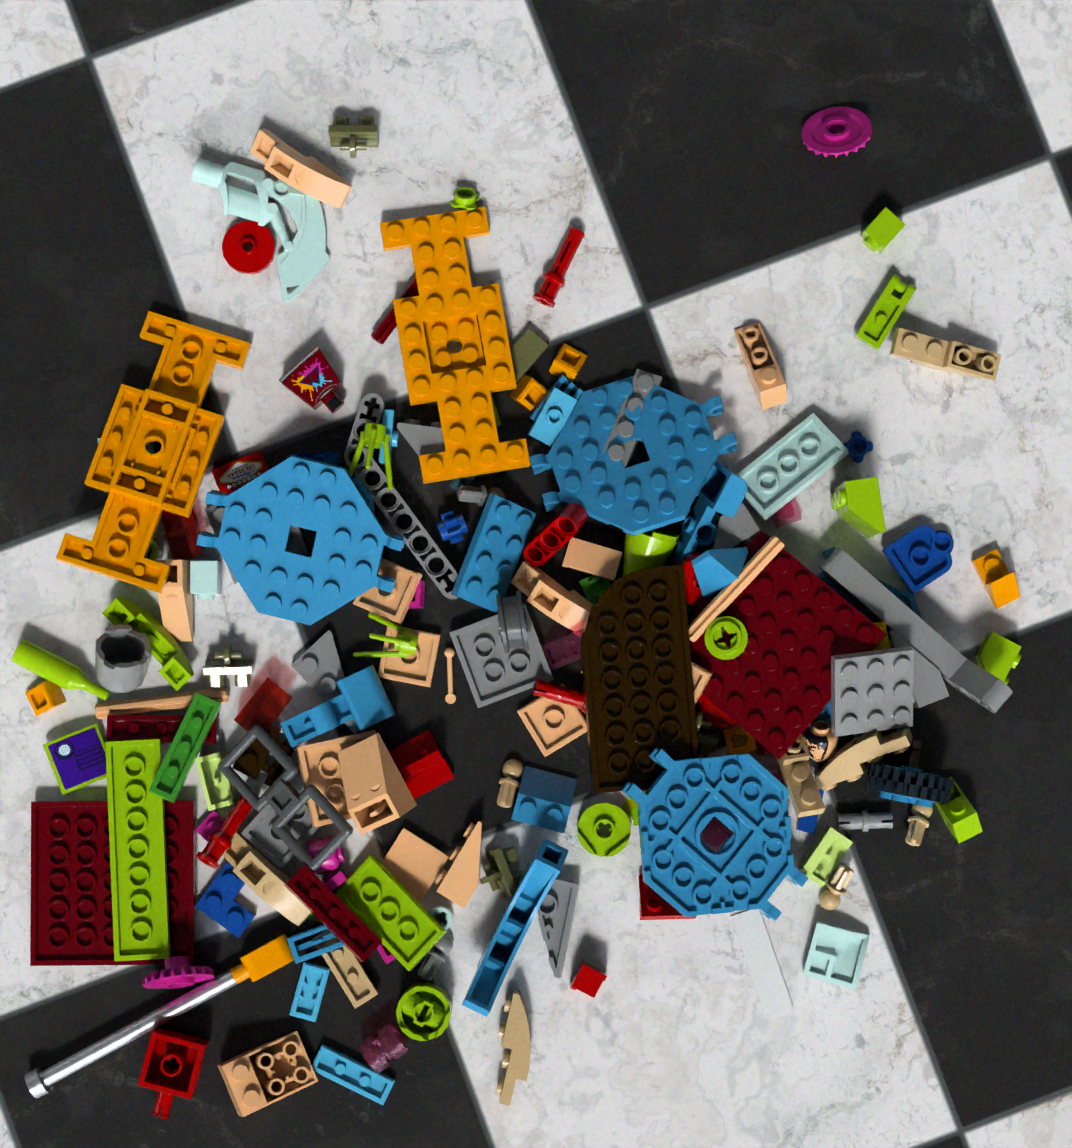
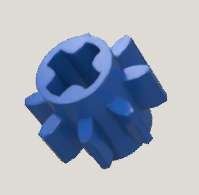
[436,510,468,544]

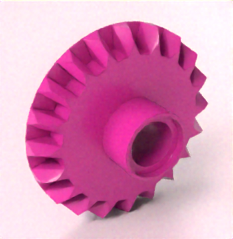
[802,107,872,158]
[142,956,215,989]

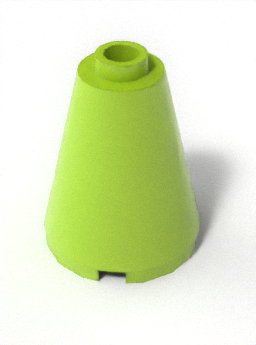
[622,528,679,577]

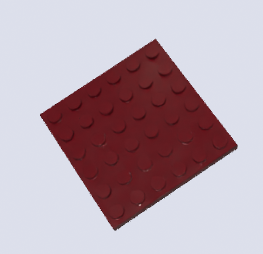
[688,530,887,760]
[30,800,195,966]

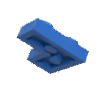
[195,862,256,938]

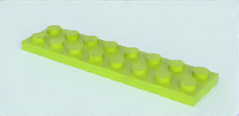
[105,739,171,961]

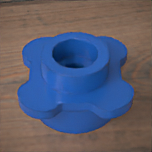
[843,431,873,463]

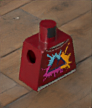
[279,346,344,414]

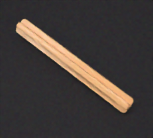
[688,536,784,642]
[95,687,229,719]

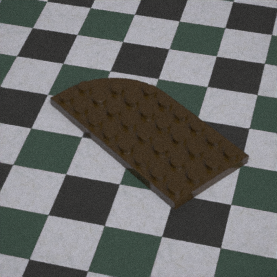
[581,565,699,794]

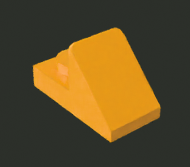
[971,549,1021,609]

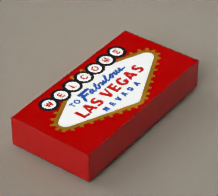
[211,450,269,494]

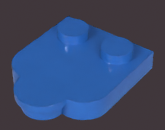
[882,525,954,594]

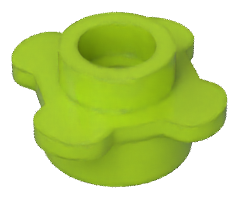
[450,186,480,210]

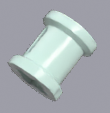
[430,904,453,930]

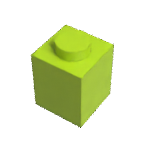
[861,207,906,254]

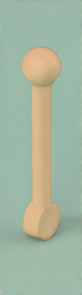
[444,647,456,704]

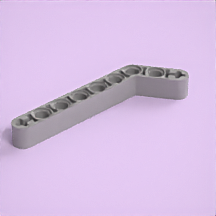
[344,393,458,600]
[820,547,1013,714]

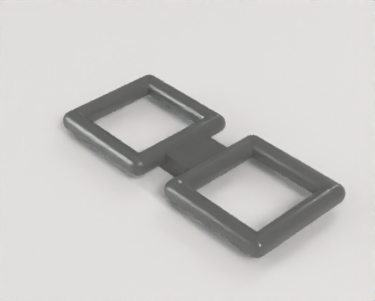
[218,724,353,872]

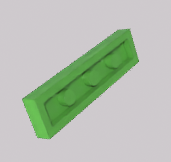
[149,692,222,803]

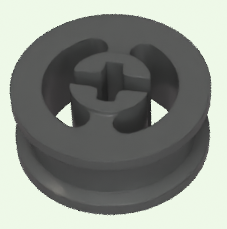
[496,591,529,653]

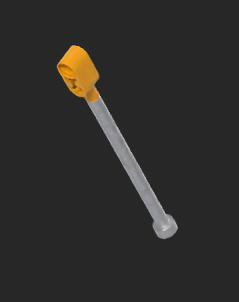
[24,933,294,1099]

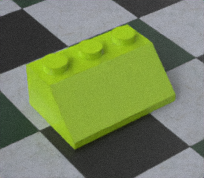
[830,477,886,538]

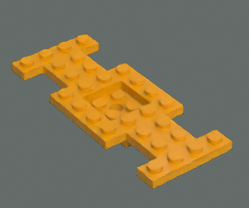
[380,207,530,484]
[56,311,251,594]

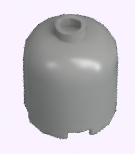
[95,625,150,693]

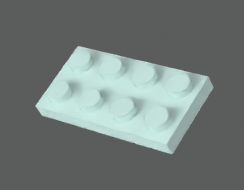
[738,413,849,521]

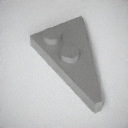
[291,630,358,734]
[537,878,580,978]

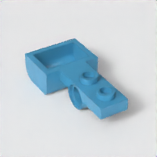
[669,460,747,565]
[280,665,396,748]

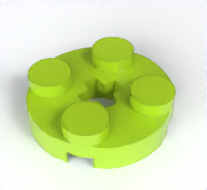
[577,802,631,857]

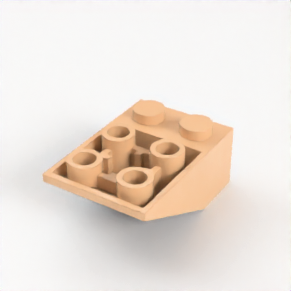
[338,733,417,835]
[217,1031,318,1117]

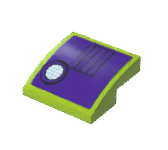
[43,723,107,795]

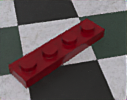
[106,715,217,744]
[284,865,382,962]

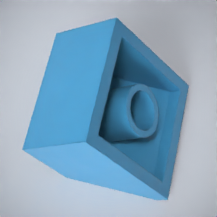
[511,766,577,833]

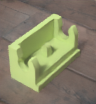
[195,751,238,811]
[798,826,853,887]

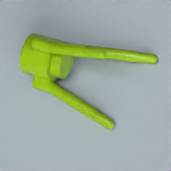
[348,423,393,490]
[353,612,419,658]

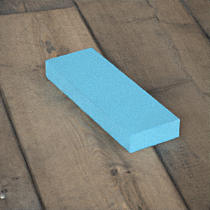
[312,1044,396,1105]

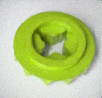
[705,616,749,660]

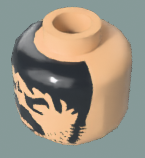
[803,720,839,762]

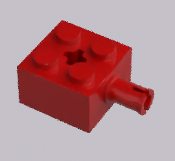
[138,1027,210,1119]

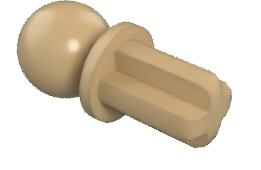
[497,759,524,808]
[905,804,933,846]
[819,864,854,910]

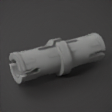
[836,810,893,832]

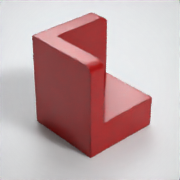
[570,960,607,998]

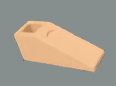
[734,322,787,410]
[156,560,193,642]
[435,820,482,908]

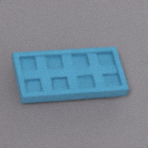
[451,493,537,613]

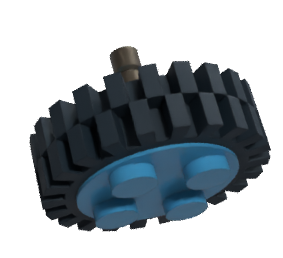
[865,740,954,808]

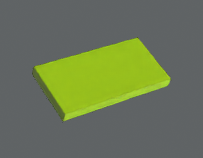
[334,854,447,971]

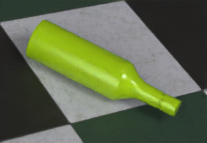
[12,638,111,701]

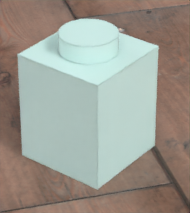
[190,561,221,600]

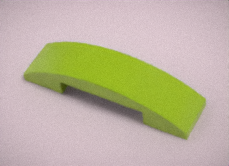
[102,596,194,691]

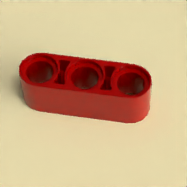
[523,503,587,566]

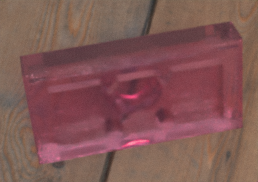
[541,629,583,670]

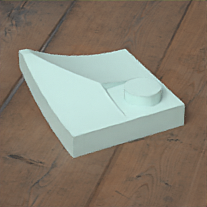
[803,921,870,990]

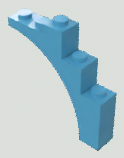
[462,838,569,1017]

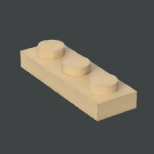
[312,929,379,1009]

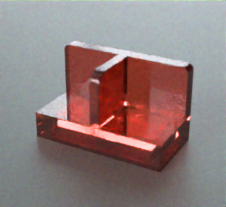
[161,509,206,560]
[234,677,292,732]

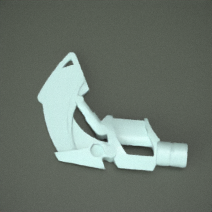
[192,158,330,302]

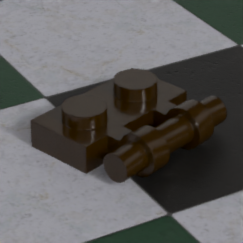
[232,719,295,786]

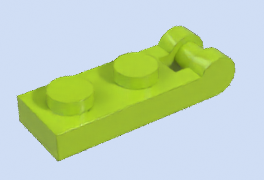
[855,274,917,351]

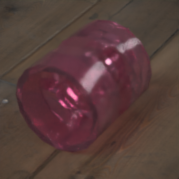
[358,1022,410,1074]

